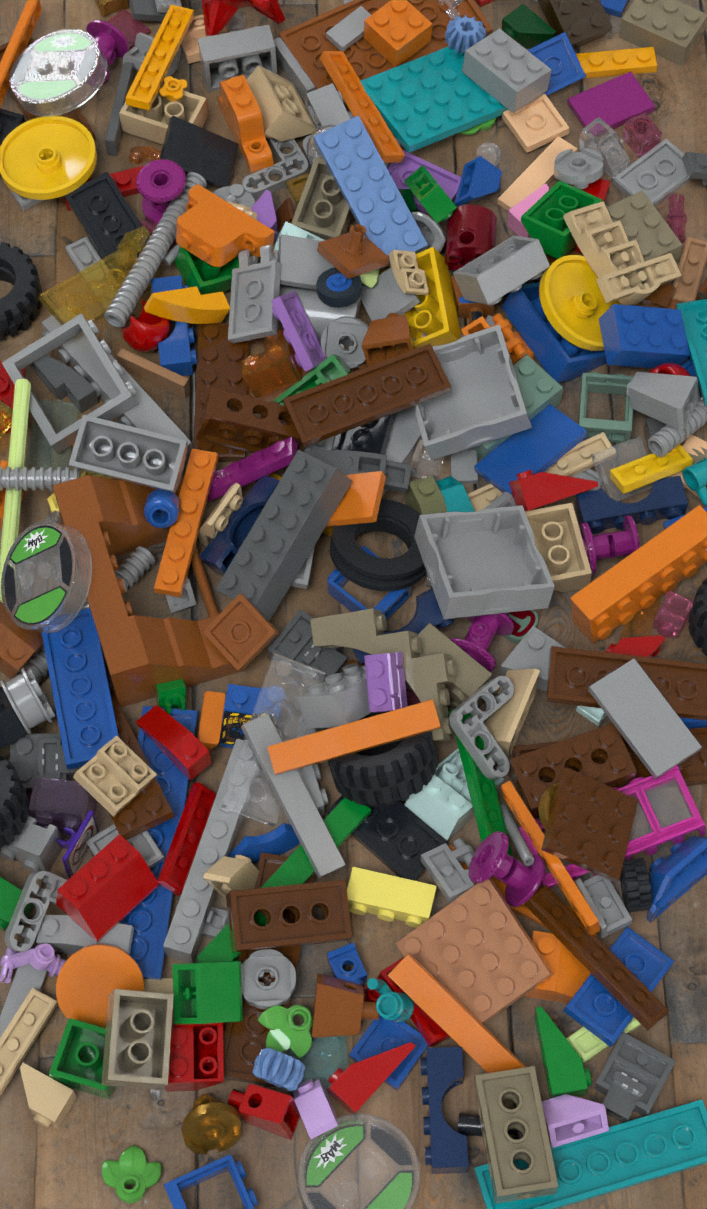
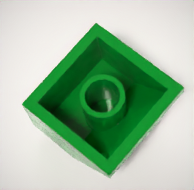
[175,247,239,295]

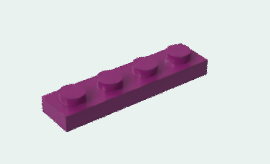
[207,436,297,502]

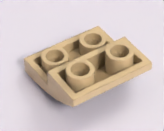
[198,483,243,546]
[73,735,157,817]

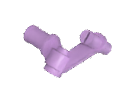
[0,943,66,983]

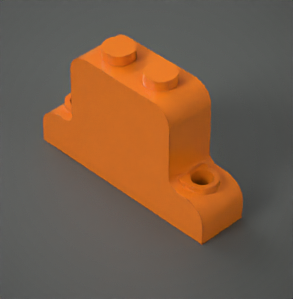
[218,75,274,173]
[176,184,275,267]

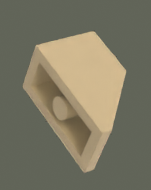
[203,855,259,899]
[20,1063,77,1129]

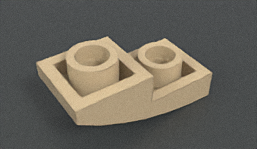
[388,250,429,295]

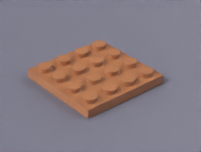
[396,877,553,1025]

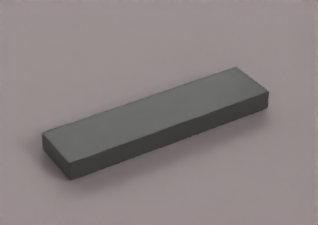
[105,62,135,156]

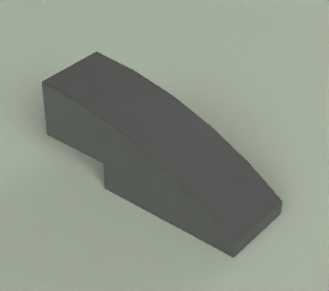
[29,355,98,414]

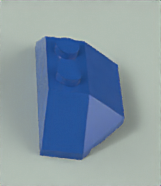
[647,836,707,923]

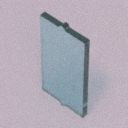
[24,399,79,470]

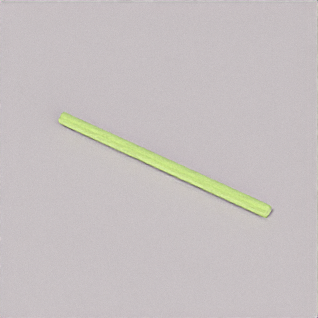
[0,379,31,607]

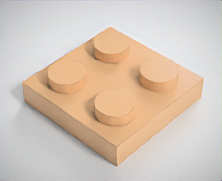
[502,93,570,153]

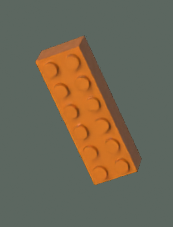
[570,505,707,644]

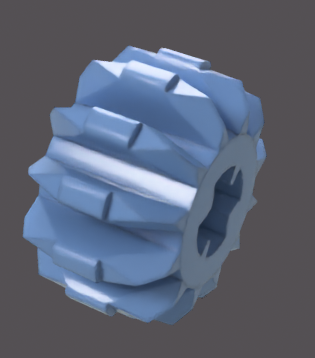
[445,15,486,54]
[252,1048,305,1091]

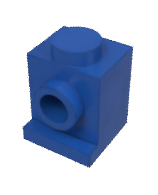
[327,942,367,986]

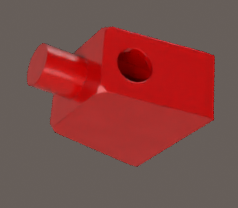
[228,1084,301,1140]

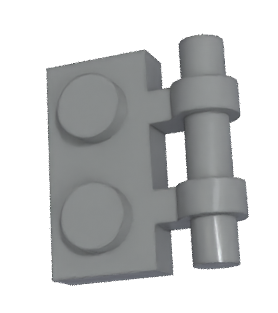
[421,838,475,904]

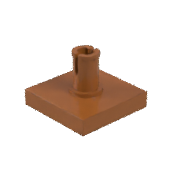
[317,224,389,279]
[203,593,279,672]

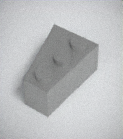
[500,626,565,691]
[0,816,62,872]

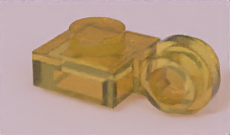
[115,225,150,267]

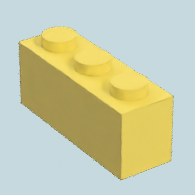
[347,867,437,928]

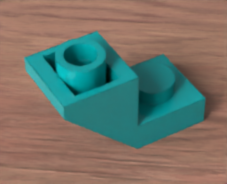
[436,476,475,512]

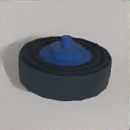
[316,267,363,308]

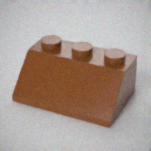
[0,602,44,679]

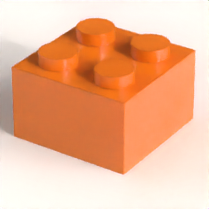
[363,0,433,67]

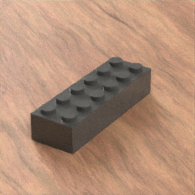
[216,450,352,621]

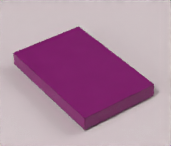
[567,71,655,139]

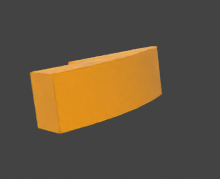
[144,286,231,324]

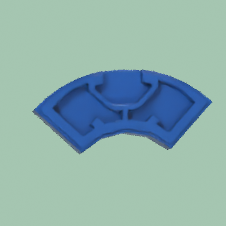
[229,823,300,863]

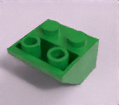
[172,961,243,1024]

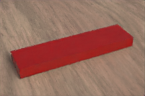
[157,782,217,896]

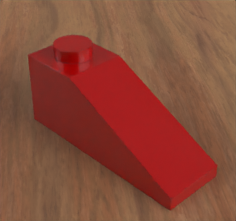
[509,469,599,511]
[136,705,211,781]
[326,1042,415,1115]

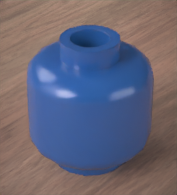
[144,489,180,528]

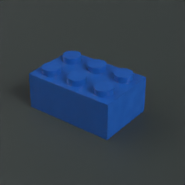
[599,304,690,368]

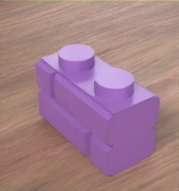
[364,652,408,712]

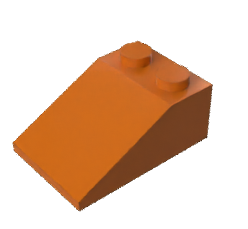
[524,931,591,1004]

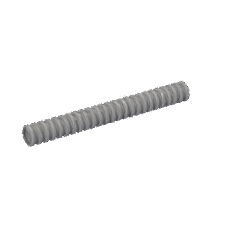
[104,172,207,328]
[648,397,707,457]
[0,467,80,491]
[16,546,156,684]

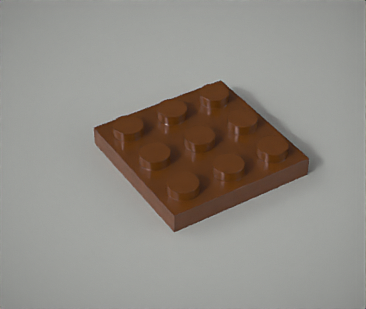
[541,767,638,881]

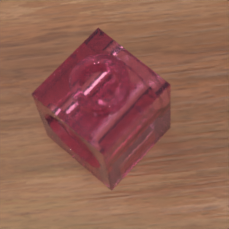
[623,113,662,158]
[653,591,693,639]

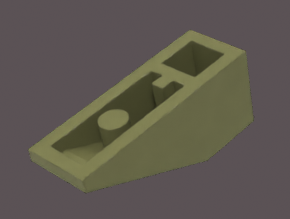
[404,475,447,515]

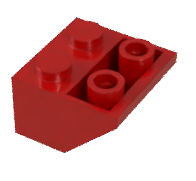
[165,1022,224,1092]

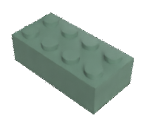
[472,355,563,460]

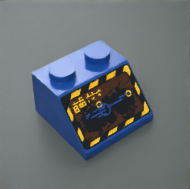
[220,684,284,749]

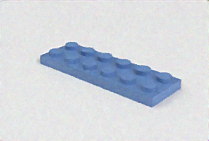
[313,115,428,269]

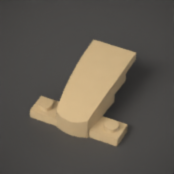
[563,201,682,305]

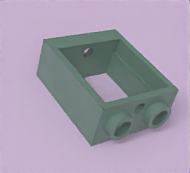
[578,372,634,444]

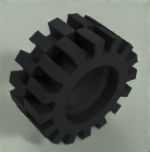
[620,858,652,913]

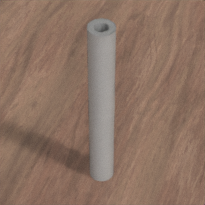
[500,804,535,866]

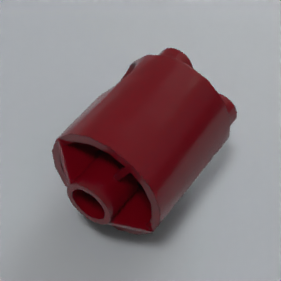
[445,205,497,270]

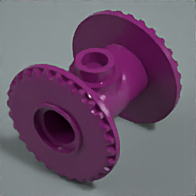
[66,19,129,86]
[136,159,186,224]
[580,516,640,575]
[450,613,514,672]
[468,831,545,907]

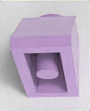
[293,1079,338,1139]
[542,1094,609,1148]

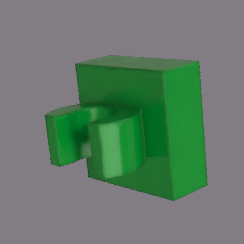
[156,679,186,714]

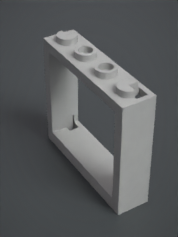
[2,313,138,454]

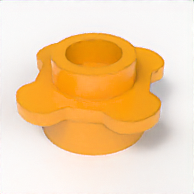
[159,76,187,101]

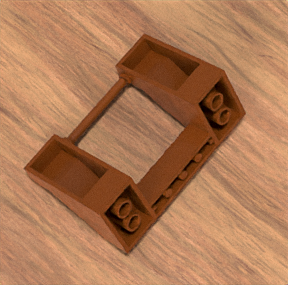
[53,475,245,708]

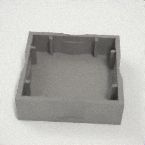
[415,325,532,460]
[414,505,555,619]

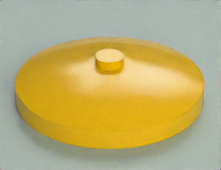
[0,116,97,200]
[539,255,626,351]

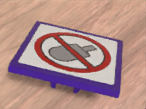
[57,810,99,878]

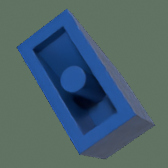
[454,156,502,207]

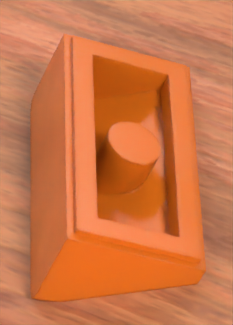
[198,691,226,750]

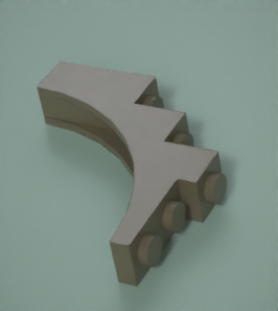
[310,608,457,742]

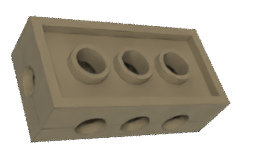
[473,1066,558,1204]

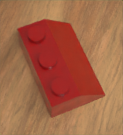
[56,834,159,942]

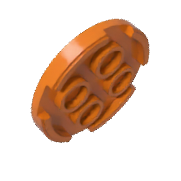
[56,943,144,1028]

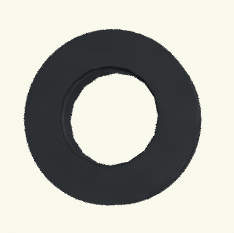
[330,499,427,591]

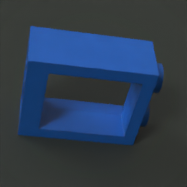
[327,545,412,621]
[164,1154,259,1209]

